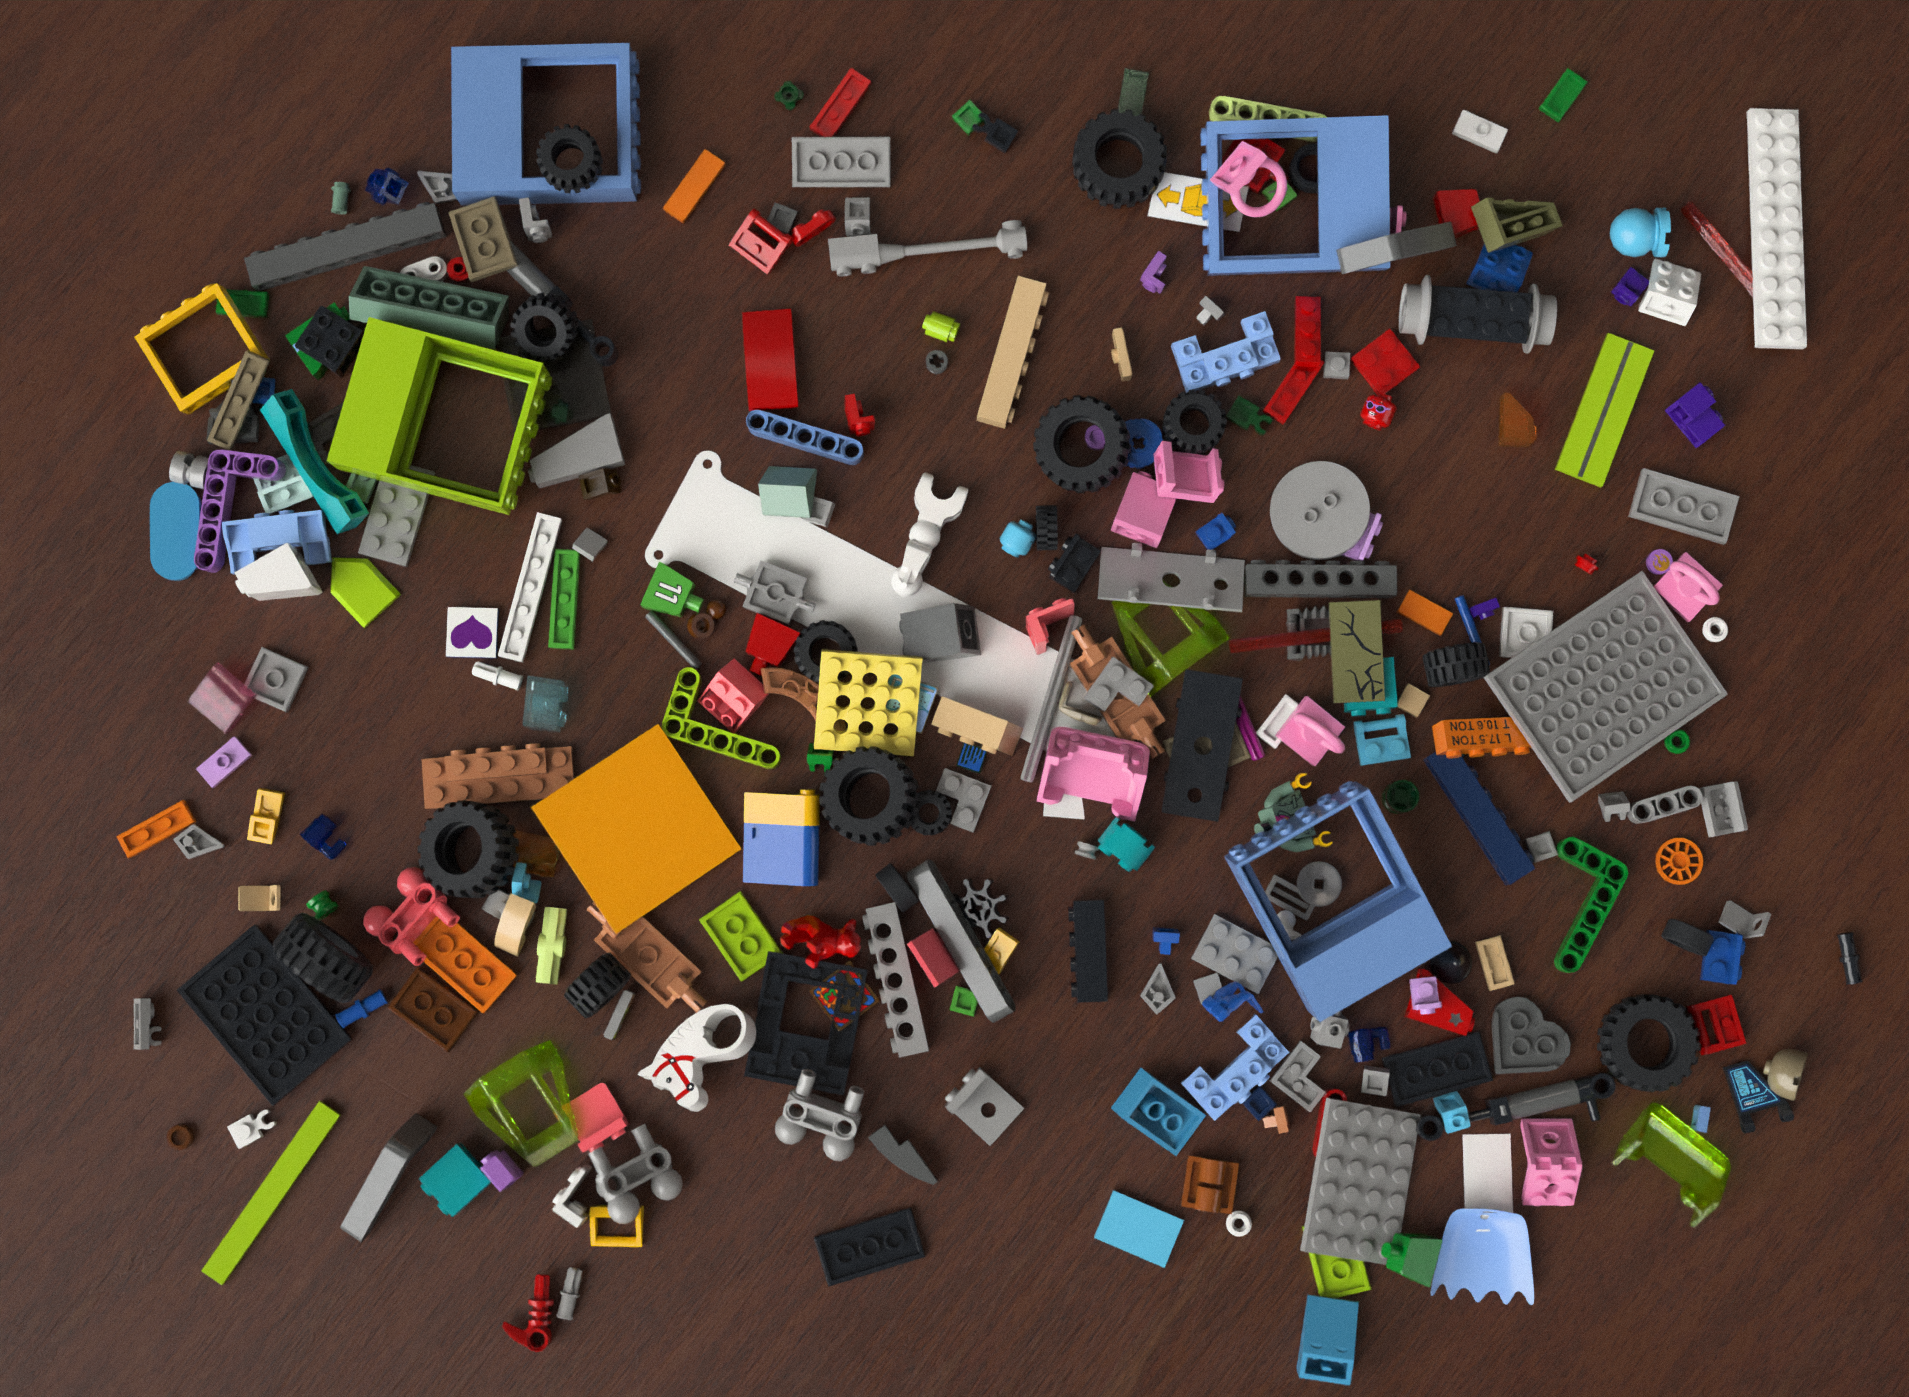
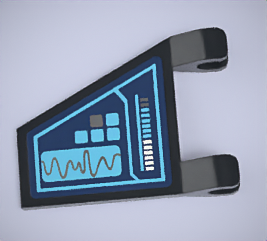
[1723,1061,1794,1133]

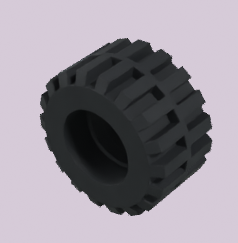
[536,124,603,194]
[511,292,579,361]
[1162,389,1227,455]
[794,620,858,683]
[1422,642,1490,687]
[564,952,631,1019]

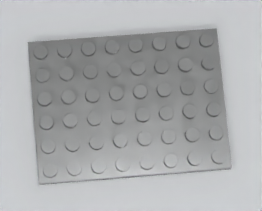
[1483,571,1728,803]

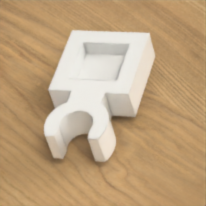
[227,1109,277,1149]

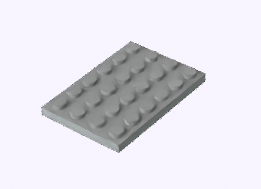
[1300,1098,1420,1265]

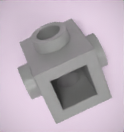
[1310,1011,1349,1049]

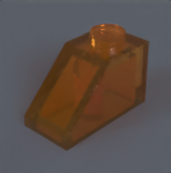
[1498,393,1537,447]

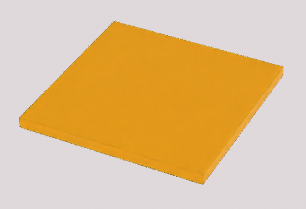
[531,724,741,934]

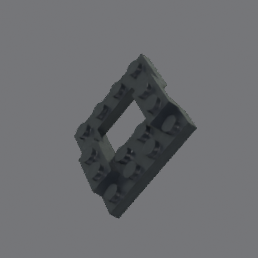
[744,951,868,1095]

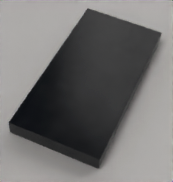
[1381,1031,1493,1107]
[814,1207,926,1287]

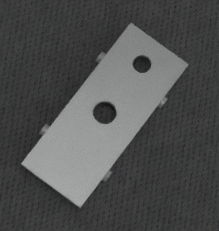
[1098,543,1245,612]

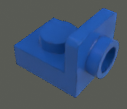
[1195,513,1236,550]

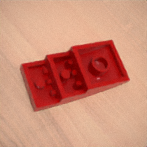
[742,309,798,411]

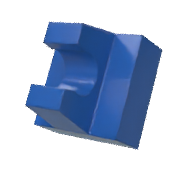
[1152,927,1180,955]

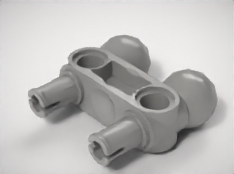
[775,1069,864,1161]
[588,1124,683,1224]

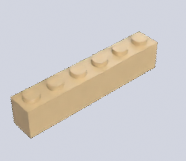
[977,276,1049,429]

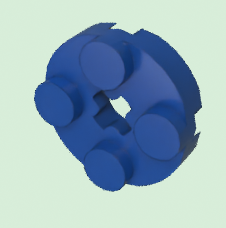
[1125,418,1163,469]

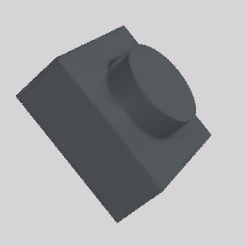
[767,202,798,235]

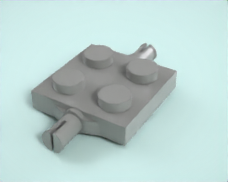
[734,561,816,625]

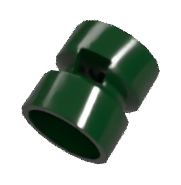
[1381,780,1419,814]

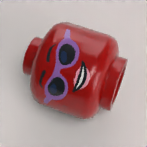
[1360,392,1397,431]

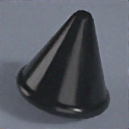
[1430,941,1472,984]

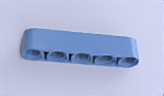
[746,410,864,465]

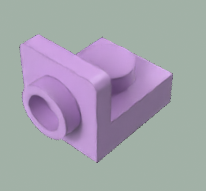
[1409,977,1442,1014]

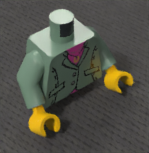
[1254,773,1333,852]

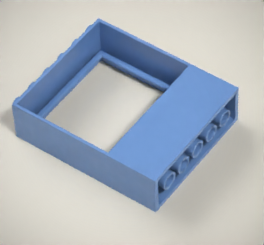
[451,43,641,205]
[1201,115,1390,276]
[1224,781,1452,1022]

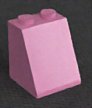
[1111,471,1176,548]

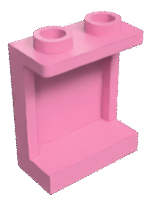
[1153,441,1224,503]

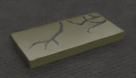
[1329,600,1385,703]

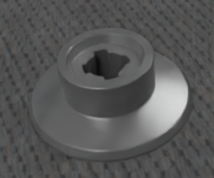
[1297,861,1342,907]

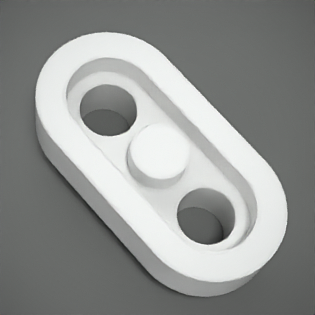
[400,257,448,282]

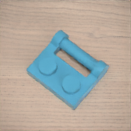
[1354,714,1411,766]

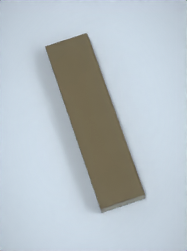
[207,350,271,451]

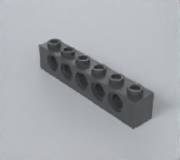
[1244,560,1397,598]

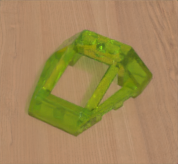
[1111,581,1230,697]
[464,1040,579,1167]

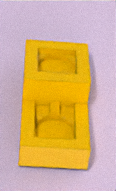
[247,788,285,844]

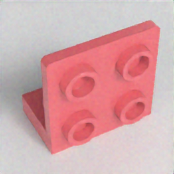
[1026,598,1075,655]

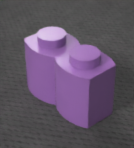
[480,1150,524,1192]

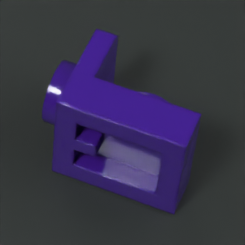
[1611,267,1649,307]

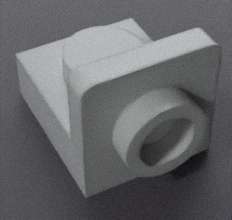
[845,198,870,237]

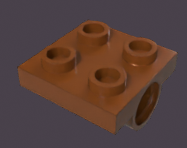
[1181,1155,1239,1214]

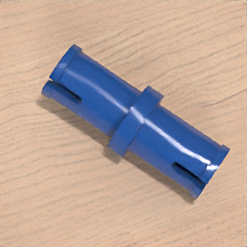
[335,989,388,1029]

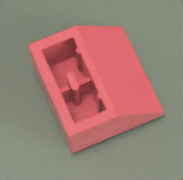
[697,658,769,734]

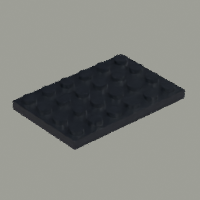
[177,924,353,1106]

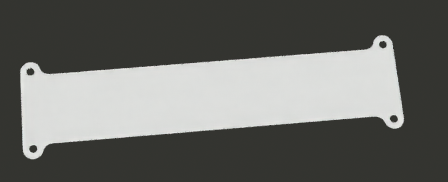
[645,451,1139,751]

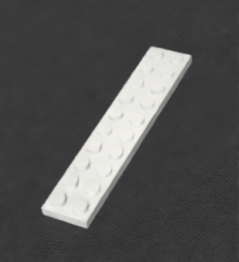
[1747,108,1807,349]

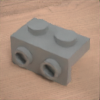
[1699,781,1748,837]

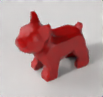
[781,915,861,969]

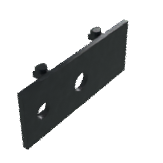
[1161,669,1243,822]

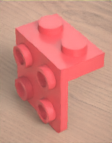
[562,1083,630,1153]

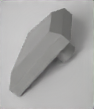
[417,171,457,204]
[173,824,225,859]
[1140,964,1175,1015]

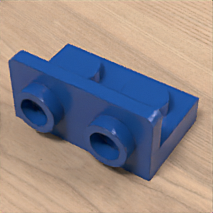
[1700,930,1745,985]

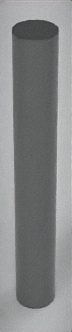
[645,610,703,671]

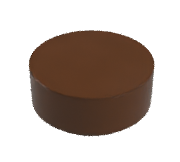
[166,1124,194,1150]

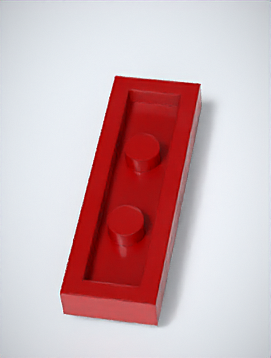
[809,68,871,137]
[1295,296,1321,367]
[1263,360,1325,425]

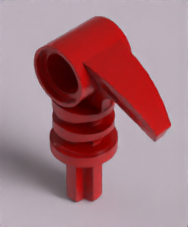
[502,1274,554,1352]

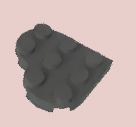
[1491,997,1571,1074]

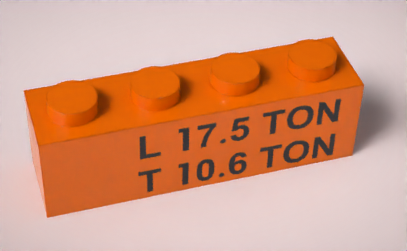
[1432,717,1532,759]

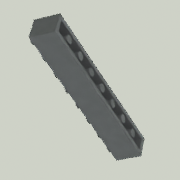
[244,202,446,291]

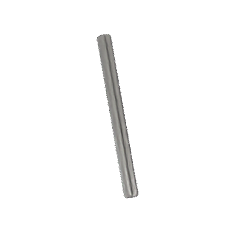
[1021,615,1082,783]

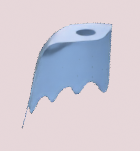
[1431,1209,1534,1305]

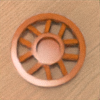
[1655,838,1703,885]

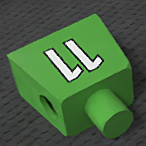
[640,562,704,617]

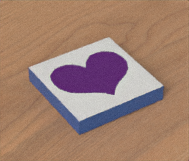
[446,607,499,659]

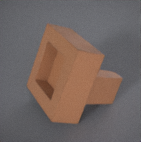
[1263,1105,1290,1134]

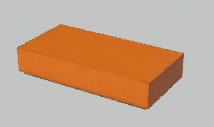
[1397,590,1453,636]

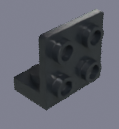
[295,306,364,378]

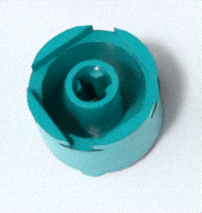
[1098,816,1156,872]

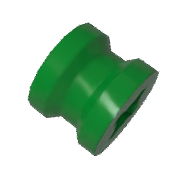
[306,890,339,921]

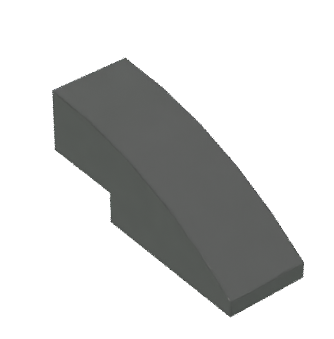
[868,1124,938,1185]

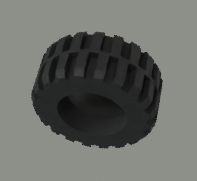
[1072,109,1167,209]
[1033,395,1131,493]
[819,746,920,846]
[417,800,519,898]
[273,913,373,1003]
[1597,994,1701,1092]

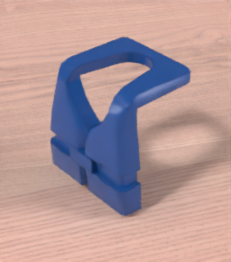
[1202,981,1264,1022]

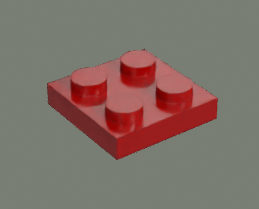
[1350,329,1420,395]

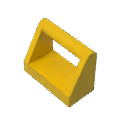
[590,1205,644,1247]

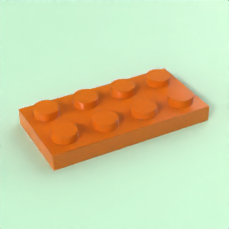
[413,916,518,1014]

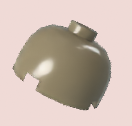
[1763,1049,1808,1101]

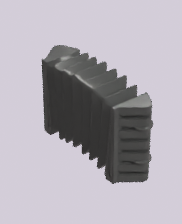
[1286,605,1331,661]

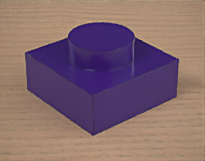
[1469,598,1500,620]

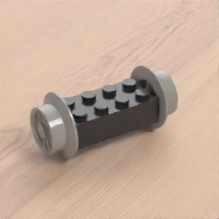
[1399,275,1557,354]

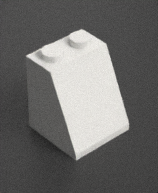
[235,543,323,601]

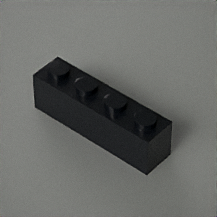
[1068,900,1108,1003]

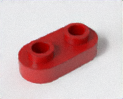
[791,209,836,247]

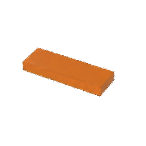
[663,149,726,224]
[116,800,197,858]

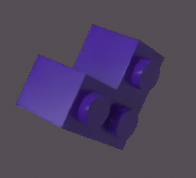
[1665,382,1725,448]

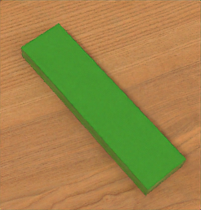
[548,549,580,650]

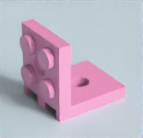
[1520,1119,1582,1206]

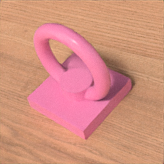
[1210,141,1287,217]
[1653,552,1723,622]
[1275,696,1345,766]

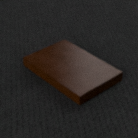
[387,967,479,1053]

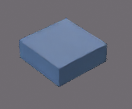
[1691,1105,1710,1133]

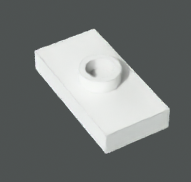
[1452,110,1508,154]

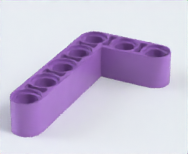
[194,450,286,573]

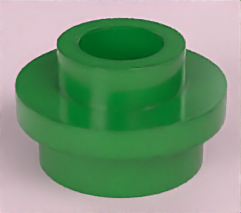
[1664,729,1690,754]

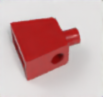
[1433,189,1480,238]
[746,613,801,677]

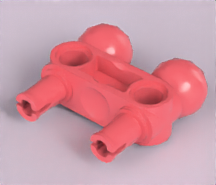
[363,867,460,966]

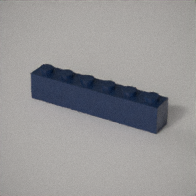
[1422,751,1535,886]

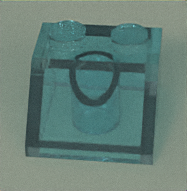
[523,676,568,732]

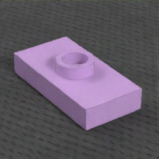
[196,736,252,788]

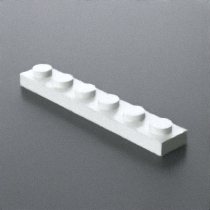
[498,512,562,663]

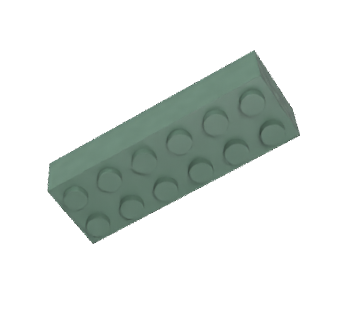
[349,266,509,349]

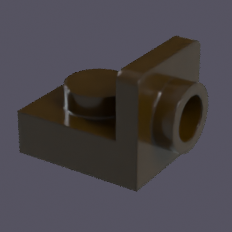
[579,468,621,500]

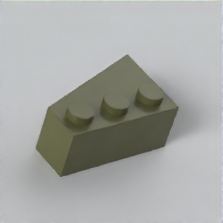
[1471,198,1562,253]

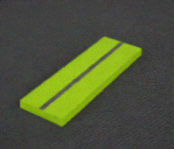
[1555,333,1654,488]

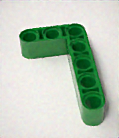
[1554,837,1628,973]

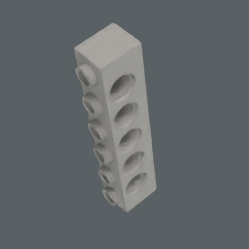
[862,902,929,1058]

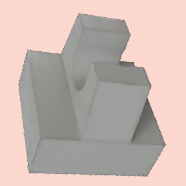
[1196,296,1225,325]
[1598,792,1630,822]

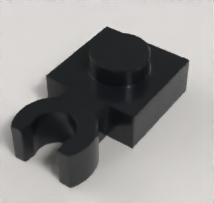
[971,113,1018,153]

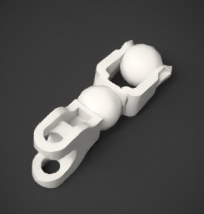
[891,472,968,597]

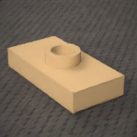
[1111,327,1133,382]
[1475,935,1515,991]

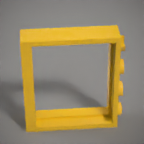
[135,283,271,415]

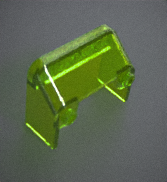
[1612,1102,1731,1228]

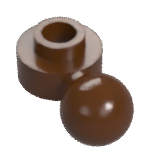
[687,600,726,638]

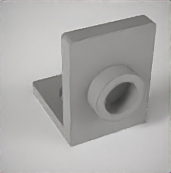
[1719,901,1771,939]

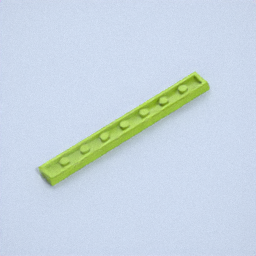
[201,1101,341,1285]

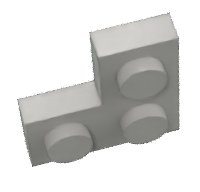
[1083,657,1154,712]
[936,768,991,833]
[1269,1041,1326,1112]

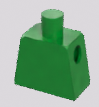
[1381,1233,1443,1287]

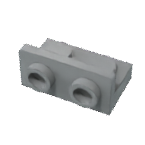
[519,198,552,243]

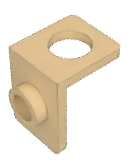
[238,885,280,911]

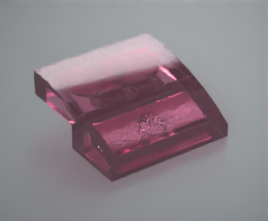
[188,662,257,734]

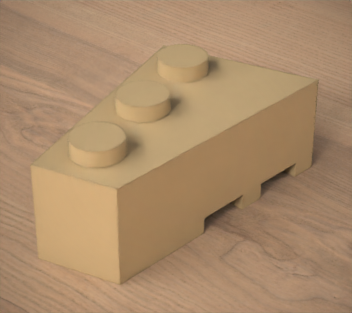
[931,696,1023,756]

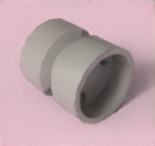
[169,450,209,489]

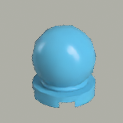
[1610,208,1671,257]

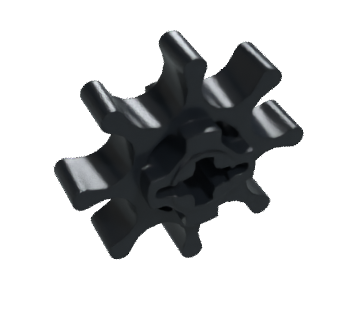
[953,878,1009,938]

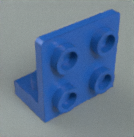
[1466,243,1533,292]

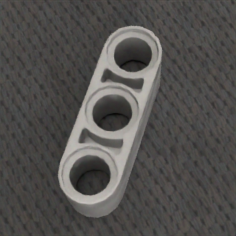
[1627,786,1703,824]

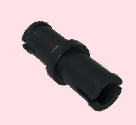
[1837,932,1863,985]

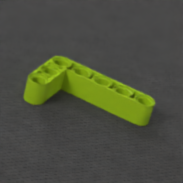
[662,667,781,769]

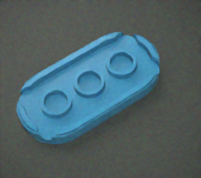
[150,482,202,581]

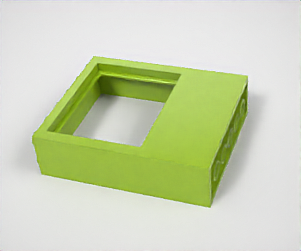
[327,317,552,515]

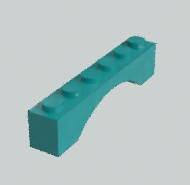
[260,389,369,534]

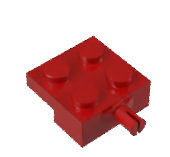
[1222,139,1289,194]

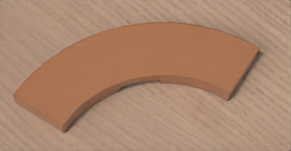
[761,668,846,731]

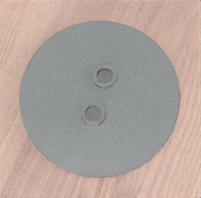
[1270,461,1370,560]

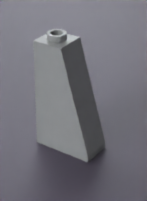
[528,413,625,488]

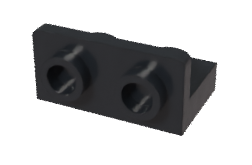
[1048,533,1101,593]

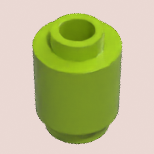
[922,311,960,342]

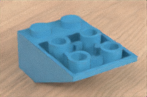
[1296,1294,1359,1385]

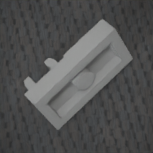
[134,998,161,1050]

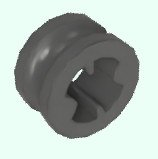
[926,350,948,374]

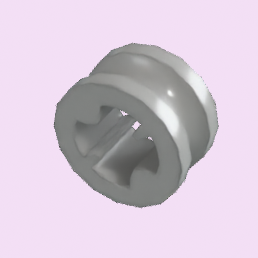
[1074,841,1099,860]

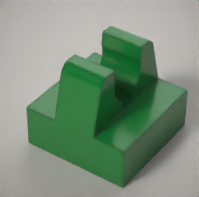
[807,743,834,772]

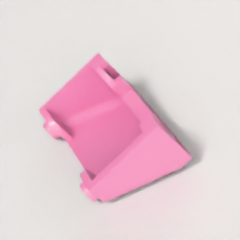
[1037,727,1150,821]

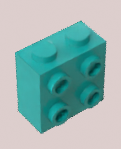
[1343,657,1398,716]
[419,1143,492,1217]

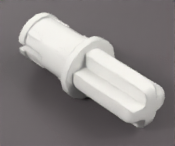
[472,662,523,691]

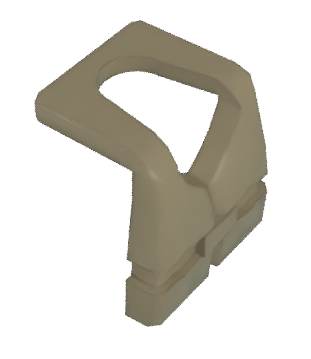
[1059,680,1102,726]

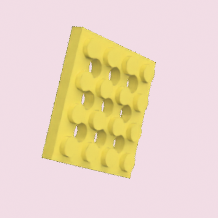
[814,649,922,756]

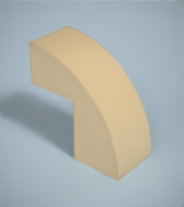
[494,893,536,956]

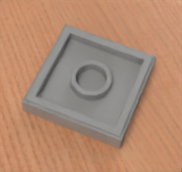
[241,647,309,713]

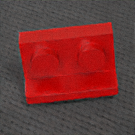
[844,394,875,437]

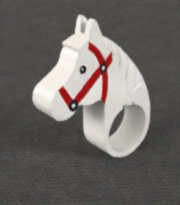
[638,1004,756,1112]

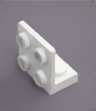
[1638,259,1701,326]
[553,1164,592,1228]

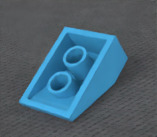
[1111,1068,1206,1156]

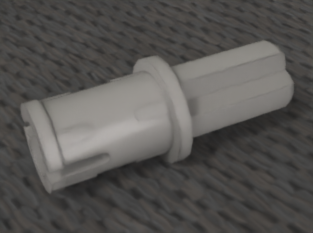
[556,1267,583,1320]

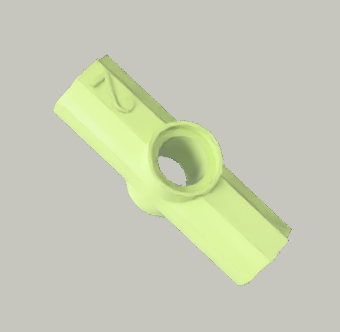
[536,907,567,984]

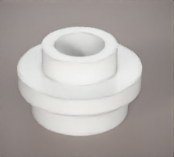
[1702,617,1728,642]
[1226,1210,1252,1236]

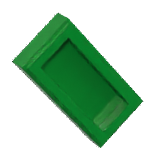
[1539,68,1588,123]
[216,289,269,318]

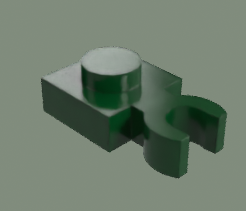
[1226,396,1273,436]

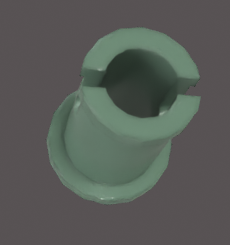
[331,182,351,214]

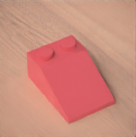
[907,928,960,987]

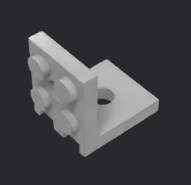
[945,1067,1024,1146]

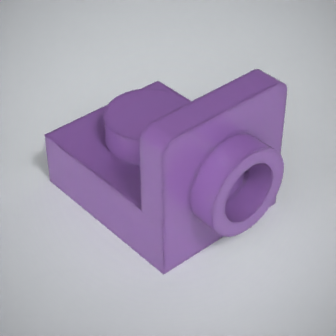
[1140,251,1167,293]

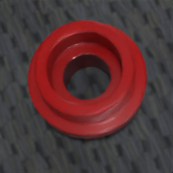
[447,257,469,282]
[1575,554,1599,575]

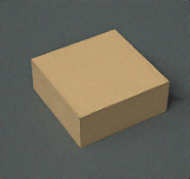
[1397,683,1430,718]

